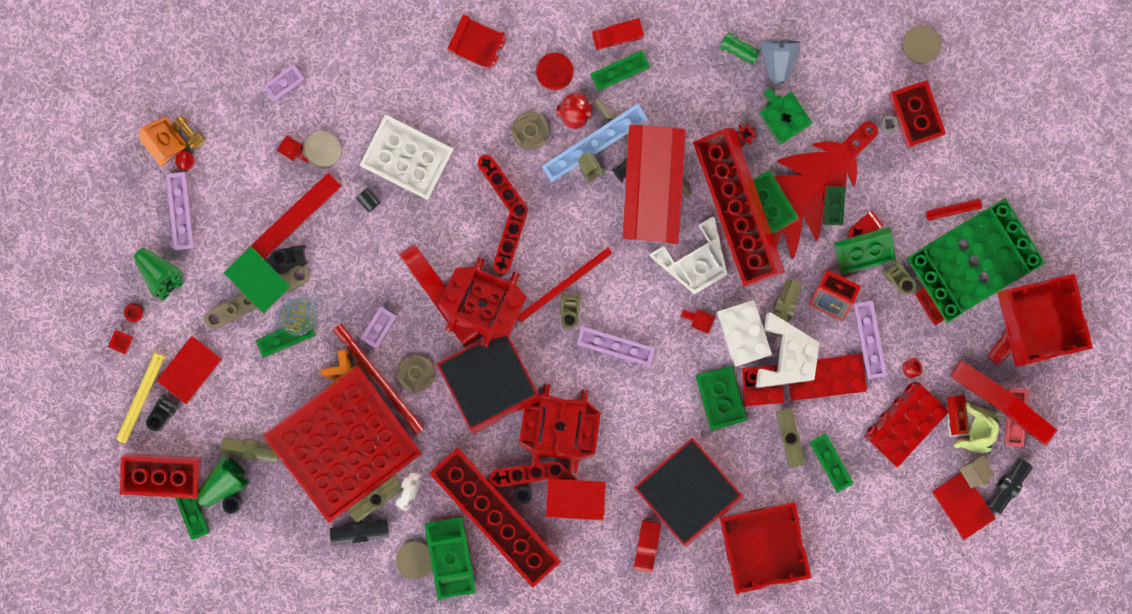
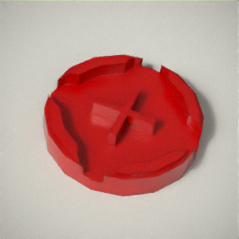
[536,52,574,91]

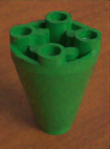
[133,248,185,301]

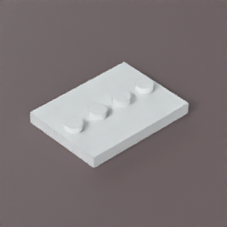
[359,114,454,200]

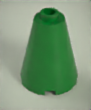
[196,456,250,507]

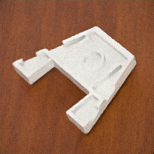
[649,216,727,294]
[756,313,819,388]

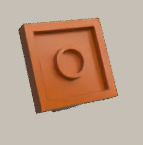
[138,116,189,167]
[320,350,351,380]

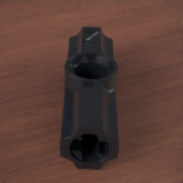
[986,457,1033,514]
[329,521,389,545]

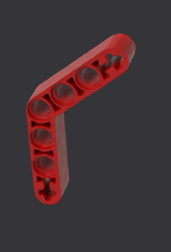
[478,155,528,274]
[399,243,480,348]
[949,360,1058,446]
[490,461,605,514]

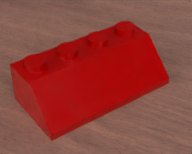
[119,453,202,499]

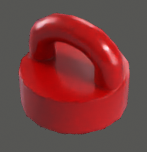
[175,151,195,171]
[902,358,922,379]

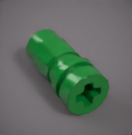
[719,31,760,65]

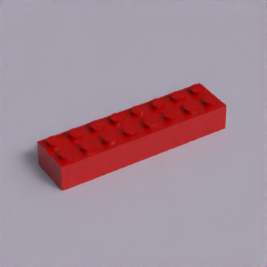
[693,128,786,287]
[429,447,561,588]

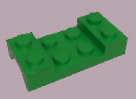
[424,516,476,600]

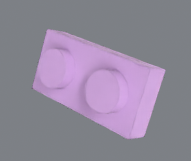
[263,64,305,102]
[360,306,397,349]

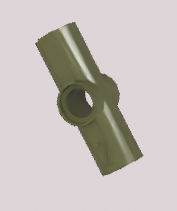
[767,278,803,338]
[775,408,805,468]
[220,437,279,462]
[348,475,404,523]

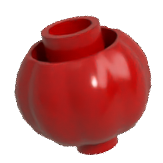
[557,93,592,129]

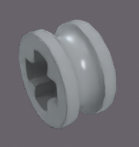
[880,115,898,133]

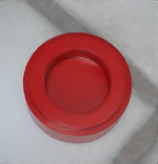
[124,303,144,322]

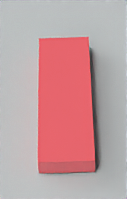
[1004,388,1029,447]

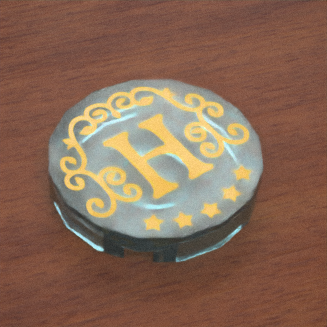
[279,298,317,336]

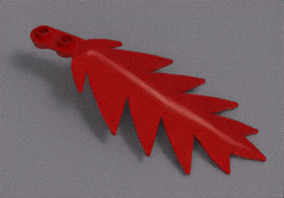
[772,121,878,259]

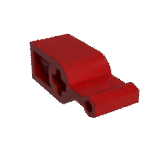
[591,18,644,51]
[633,520,661,573]

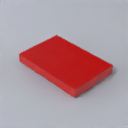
[156,336,223,405]
[931,472,996,540]
[546,478,606,520]

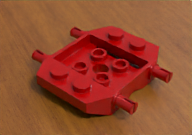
[439,257,527,347]
[519,384,601,473]

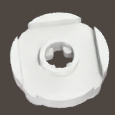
[396,472,421,511]

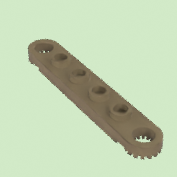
[204,266,310,329]

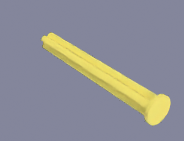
[116,352,167,443]

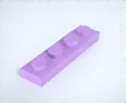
[166,172,194,251]
[853,300,887,379]
[576,326,655,367]

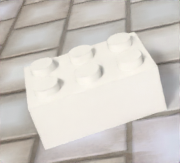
[716,300,772,367]

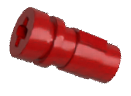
[987,328,1011,365]

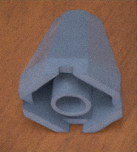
[761,39,800,84]

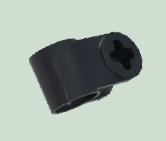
[270,245,308,267]
[146,394,179,431]

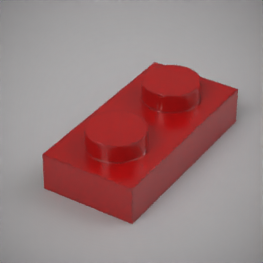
[914,287,944,326]
[947,395,969,435]

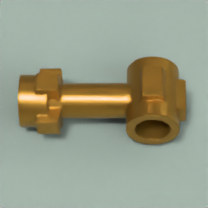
[173,115,206,150]

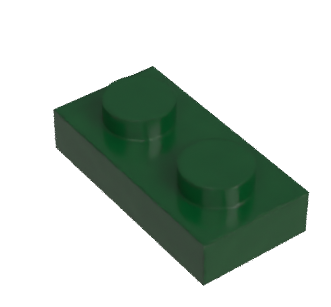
[823,186,846,225]

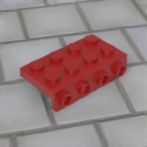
[864,381,949,468]

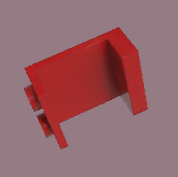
[447,14,507,70]

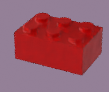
[888,80,946,149]

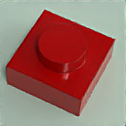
[108,330,134,355]

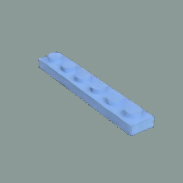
[542,104,649,182]

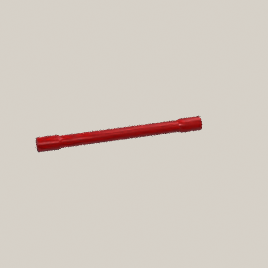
[333,323,424,435]

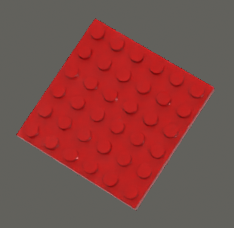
[262,365,422,523]

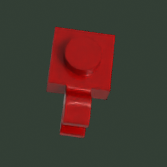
[276,135,309,164]
[680,309,716,334]

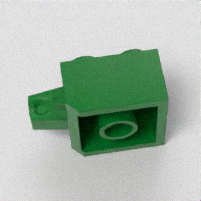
[758,88,813,146]

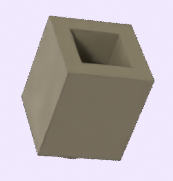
[959,455,995,488]

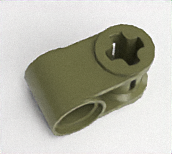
[577,152,605,184]
[881,259,916,296]
[561,292,581,330]

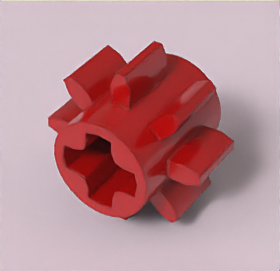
[736,123,757,147]

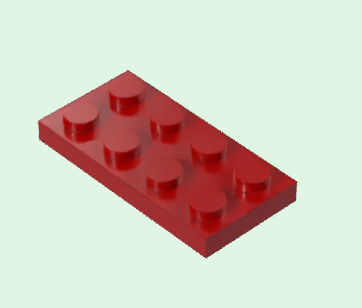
[788,354,867,401]

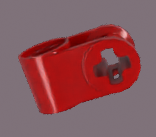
[847,210,884,239]

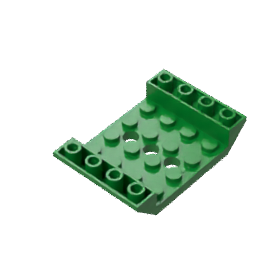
[907,198,1046,323]

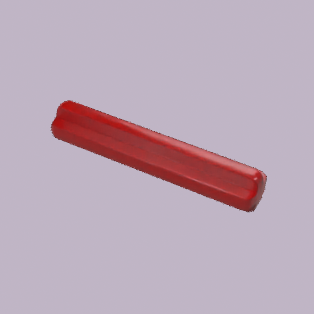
[926,199,982,221]

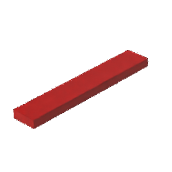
[245,172,342,260]
[518,247,612,322]

